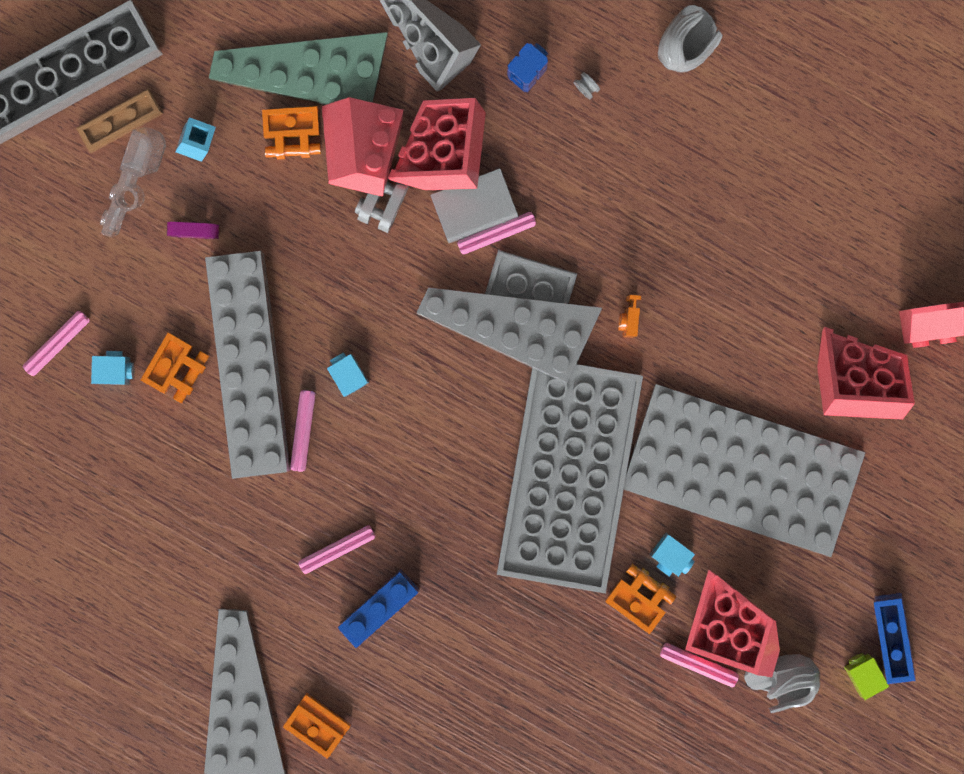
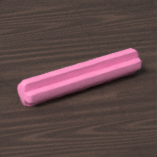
[458,212,536,254]
[23,311,89,376]
[290,390,315,472]
[299,525,375,574]
[660,643,739,687]

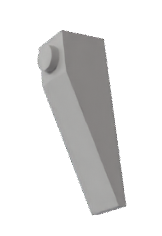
[380,0,481,91]

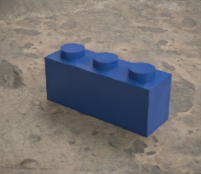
[338,569,420,648]
[873,593,916,684]

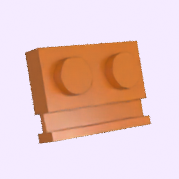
[618,295,641,338]
[283,693,351,759]

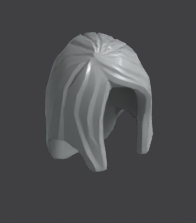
[658,5,723,72]
[744,654,820,713]

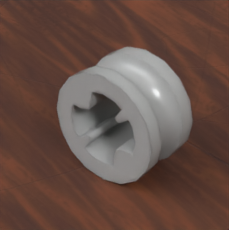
[573,72,600,100]

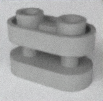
[355,180,409,233]

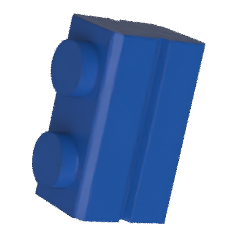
[507,43,548,92]

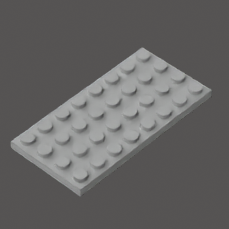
[497,364,643,594]
[624,384,865,557]

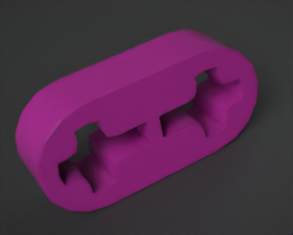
[167,222,219,239]

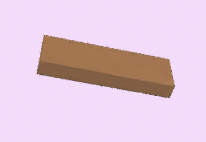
[76,88,163,153]

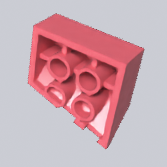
[322,97,403,196]
[388,98,486,190]
[899,301,964,348]
[817,327,915,419]
[685,570,780,677]

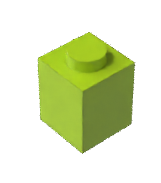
[844,653,889,700]

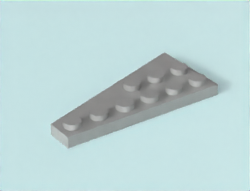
[417,288,602,384]
[204,608,286,774]

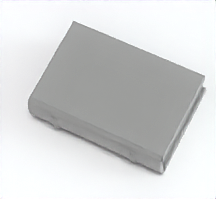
[431,169,518,243]

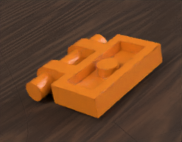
[262,106,321,160]
[140,332,209,403]
[605,563,677,634]

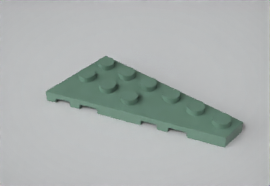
[209,32,388,105]

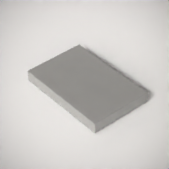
[485,250,577,304]

